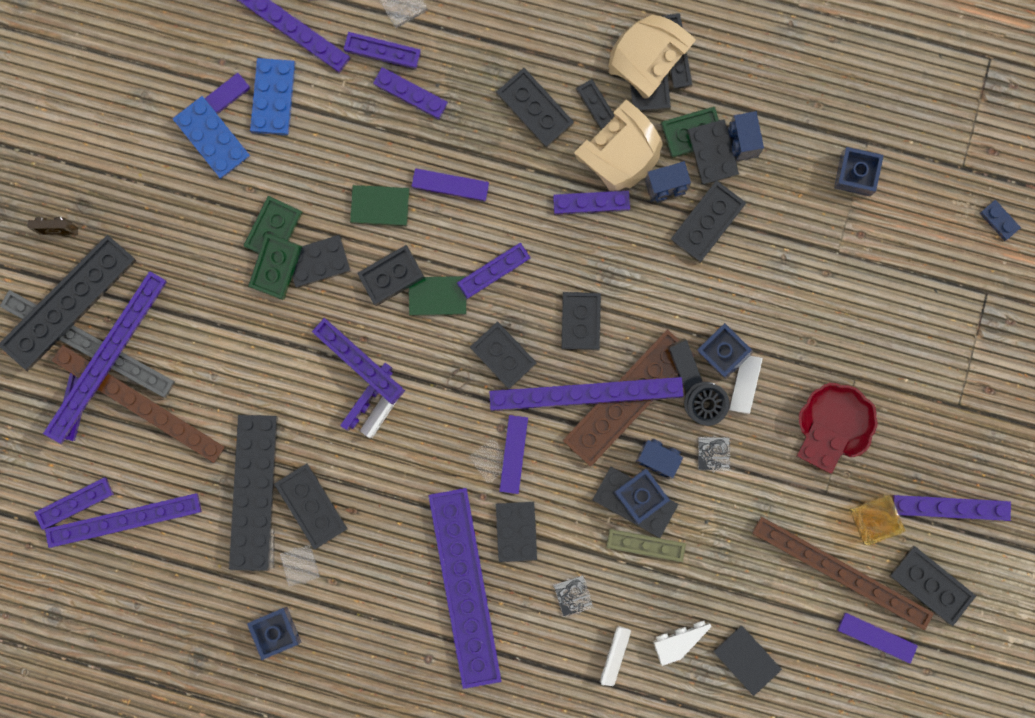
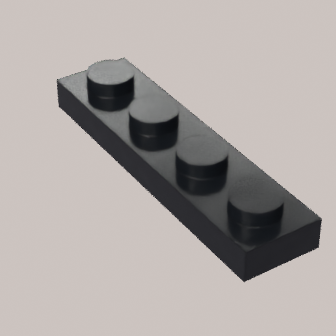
[661,13,693,90]

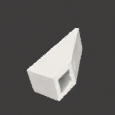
[653,621,711,666]

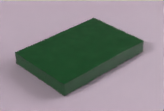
[660,106,719,159]
[350,185,410,226]
[243,196,303,254]
[248,233,302,300]
[409,276,467,316]

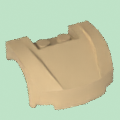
[608,15,696,99]
[574,100,663,192]

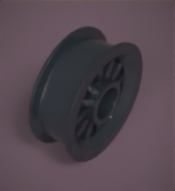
[684,382,730,426]

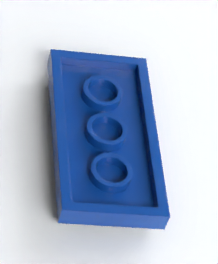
[250,58,296,136]
[172,96,250,179]

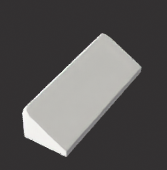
[729,356,763,415]
[360,396,397,439]
[600,626,631,686]

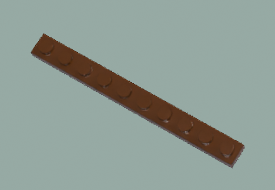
[52,345,225,463]
[752,516,934,630]

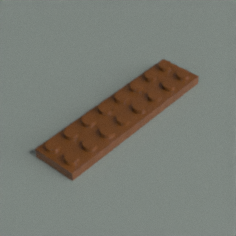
[563,329,695,467]

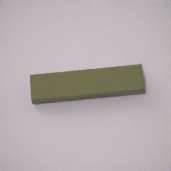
[606,529,686,562]

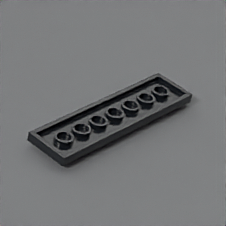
[0,234,136,372]
[229,415,278,571]

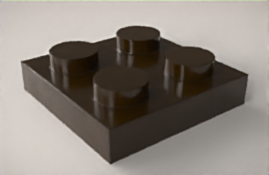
[28,217,78,235]

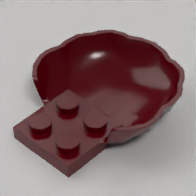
[796,382,878,474]

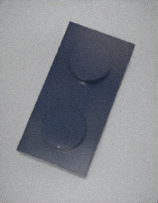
[979,199,1021,241]

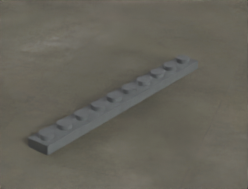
[0,290,175,398]

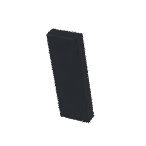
[576,79,615,130]
[667,338,706,394]

